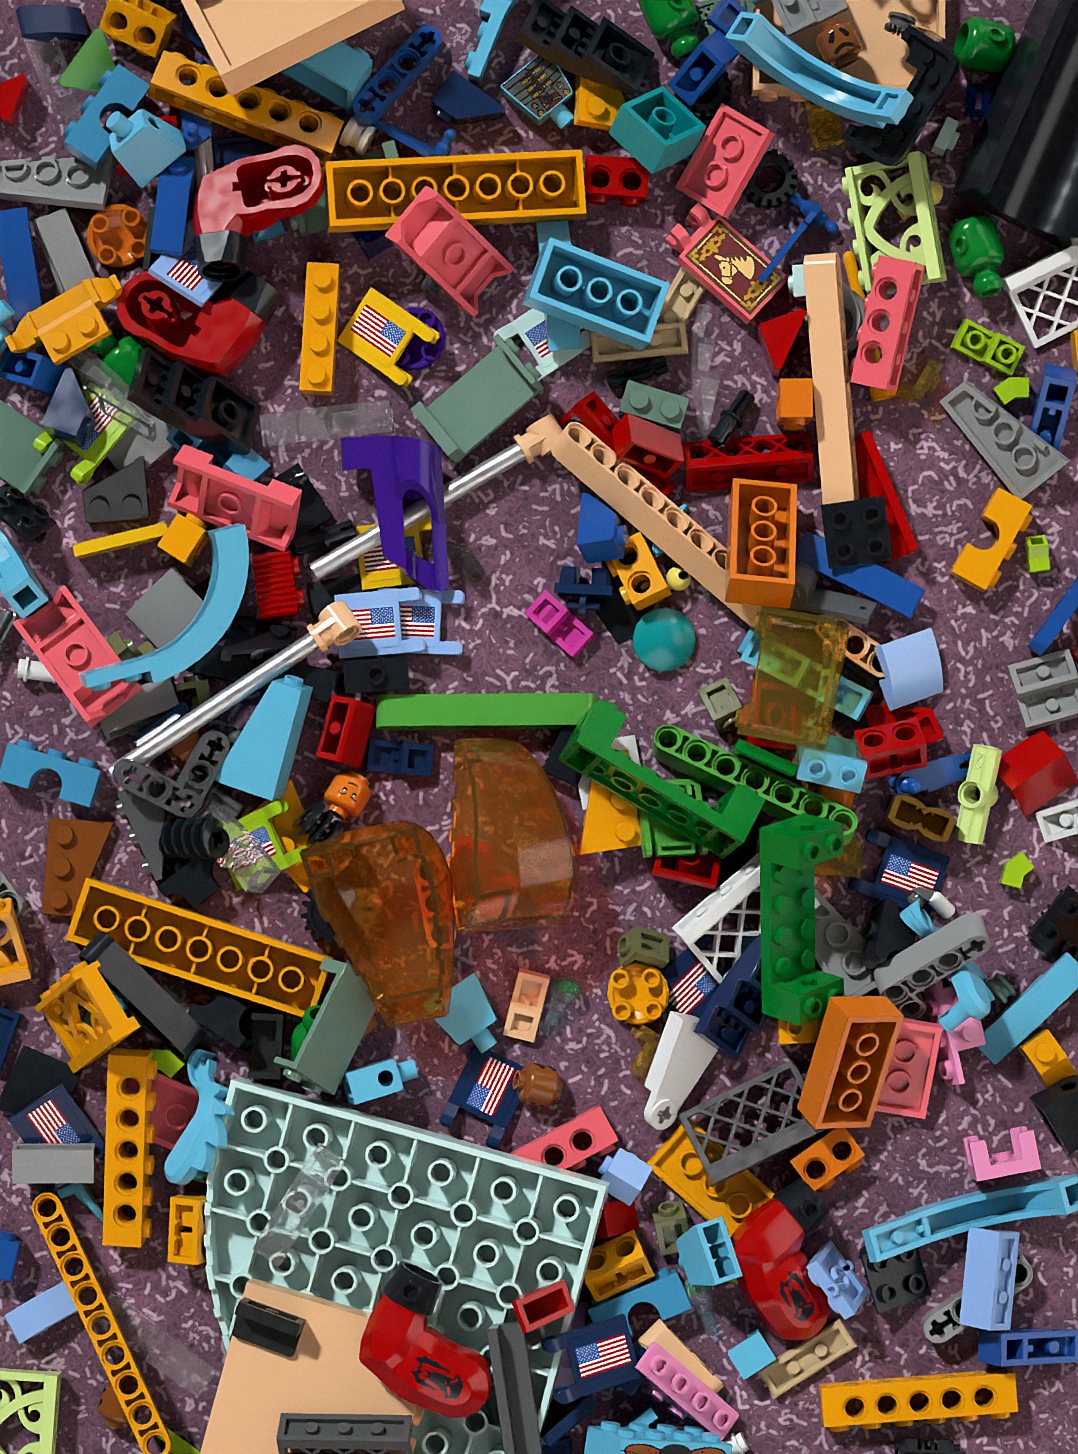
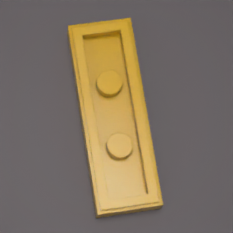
[72,522,169,559]

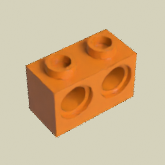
[776,378,813,431]
[788,1128,865,1193]

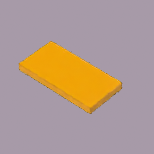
[647,1118,775,1237]

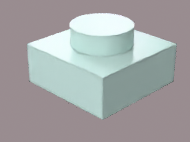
[931,117,961,156]
[788,264,806,301]

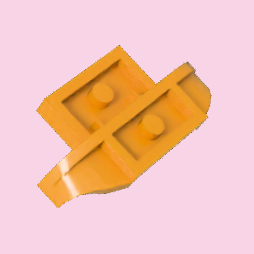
[4,274,123,365]

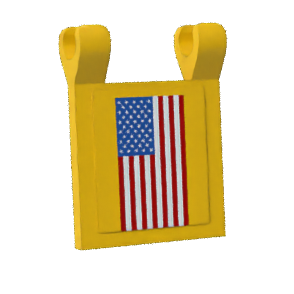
[337,287,440,387]
[355,516,432,590]

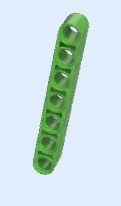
[376,693,597,730]
[652,725,858,846]

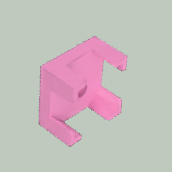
[962,1126,1041,1182]

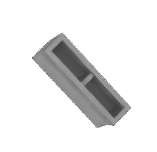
[31,208,96,294]
[100,677,180,740]
[12,1143,96,1184]

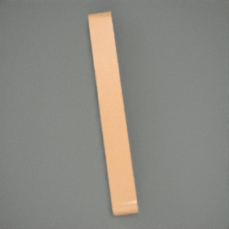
[803,252,859,504]
[550,422,786,631]

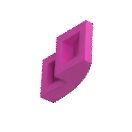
[524,590,595,659]

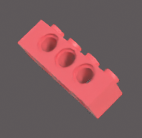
[849,255,925,392]
[509,1104,619,1172]

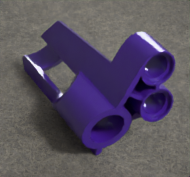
[340,435,449,593]

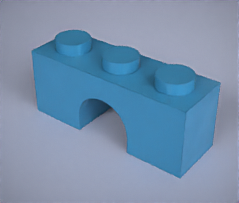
[62,63,150,170]
[166,427,270,483]
[0,739,104,808]
[587,1267,692,1334]

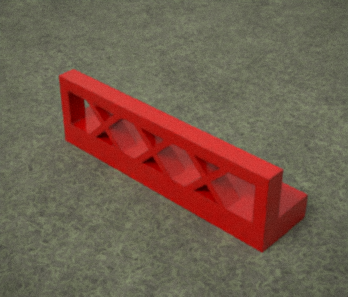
[558,391,677,497]
[855,430,919,564]
[682,432,814,492]

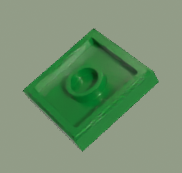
[731,739,799,780]

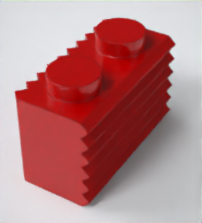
[612,413,685,479]
[252,550,305,620]
[315,695,376,769]

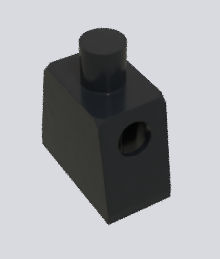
[1030,1075,1078,1155]

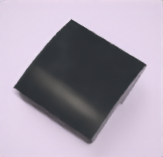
[0,1045,83,1116]

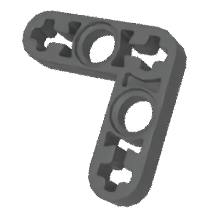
[112,729,230,818]

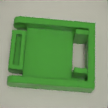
[637,779,708,858]

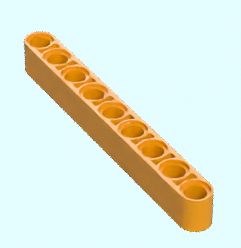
[32,1193,173,1454]

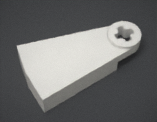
[644,1011,718,1130]

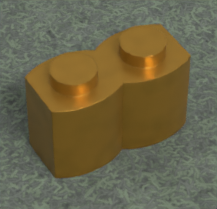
[884,795,956,842]

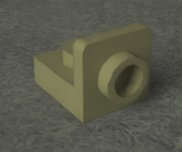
[106,631,155,674]
[176,675,216,719]
[698,677,747,734]
[617,925,669,969]
[651,1201,689,1256]

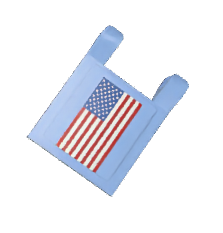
[147,219,224,308]
[334,587,426,659]
[378,588,465,656]

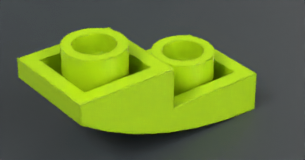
[949,319,1025,376]

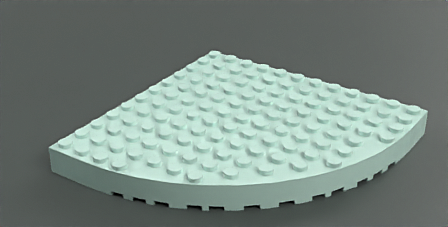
[204,1077,610,1454]

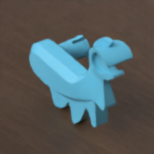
[900,898,994,1033]
[164,1049,235,1185]

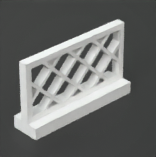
[1002,246,1078,349]
[672,852,820,985]

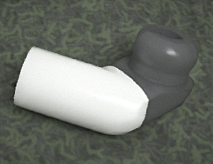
[907,887,955,919]

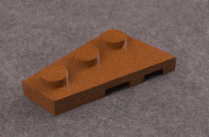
[42,818,114,916]

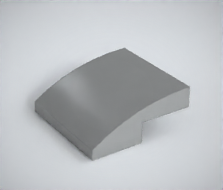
[771,0,849,36]
[107,400,174,470]
[125,568,203,649]
[1007,648,1078,732]

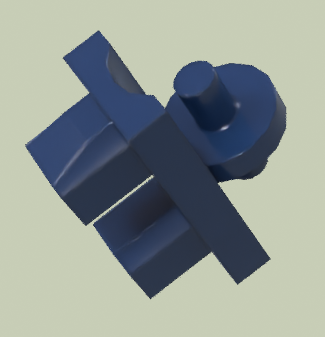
[554,566,616,619]

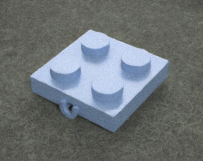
[806,1240,869,1320]

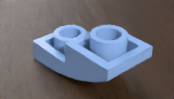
[4,1281,78,1345]

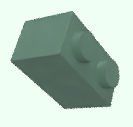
[618,380,690,433]

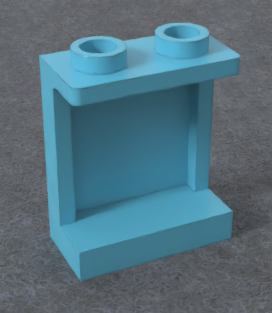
[795,729,867,793]

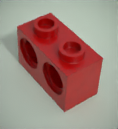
[584,154,649,208]
[854,718,928,780]

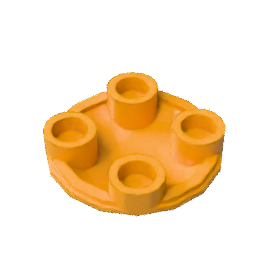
[607,961,670,1025]

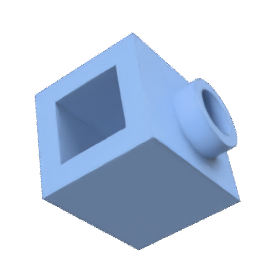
[598,1148,653,1206]

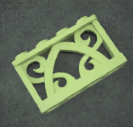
[842,151,947,294]
[0,1368,62,1454]

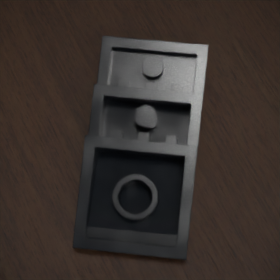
[514,0,655,95]
[127,347,261,455]

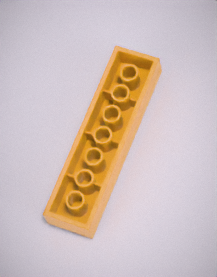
[323,150,587,233]
[66,878,334,1017]

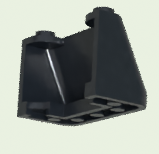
[841,24,959,166]

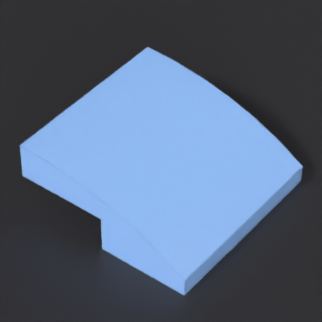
[874,628,943,711]

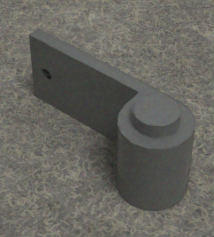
[790,562,878,625]

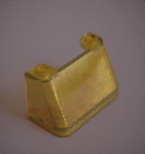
[735,605,849,750]

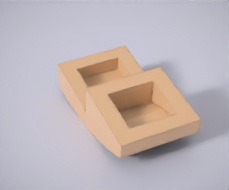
[503,968,550,1043]

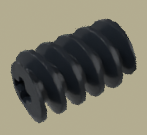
[292,801,360,874]
[159,818,230,859]

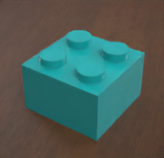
[608,86,707,174]

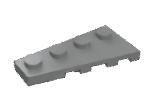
[0,150,115,211]
[939,380,1070,499]
[815,889,885,996]

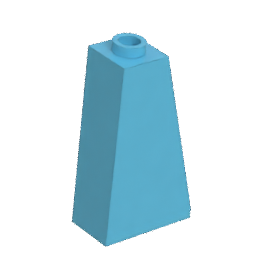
[214,675,313,801]

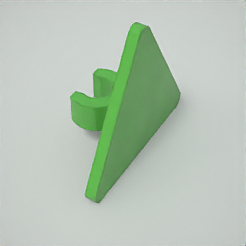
[58,29,116,92]

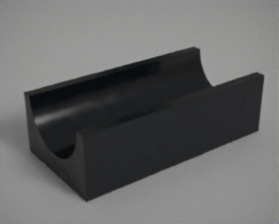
[952,0,1078,248]

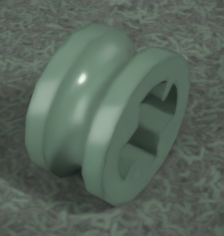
[986,972,1017,1004]

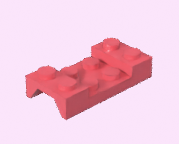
[384,186,515,317]
[167,444,302,552]
[13,585,143,728]

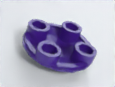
[395,308,446,370]

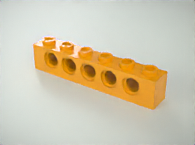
[148,50,344,165]
[102,1048,157,1248]
[819,1368,1018,1432]

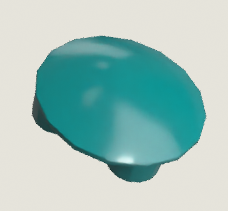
[632,608,695,671]

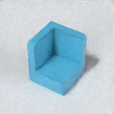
[727,1328,777,1380]

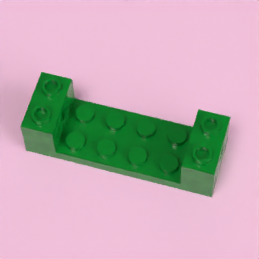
[558,699,766,859]
[759,813,844,1026]

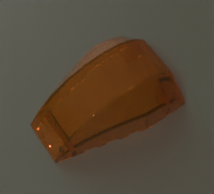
[448,737,581,933]
[299,819,455,1028]

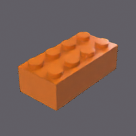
[725,478,797,609]
[797,996,904,1129]

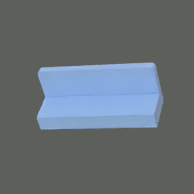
[960,1227,1020,1331]

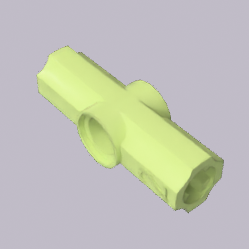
[954,744,1002,844]

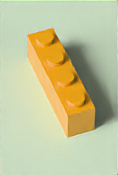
[299,262,341,396]

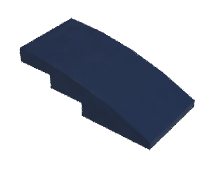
[693,933,769,1060]

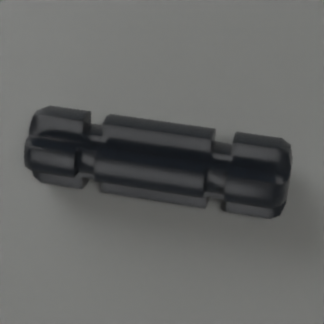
[605,356,668,388]

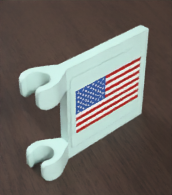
[493,309,591,381]

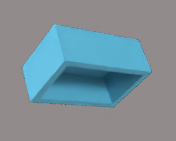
[281,41,373,114]

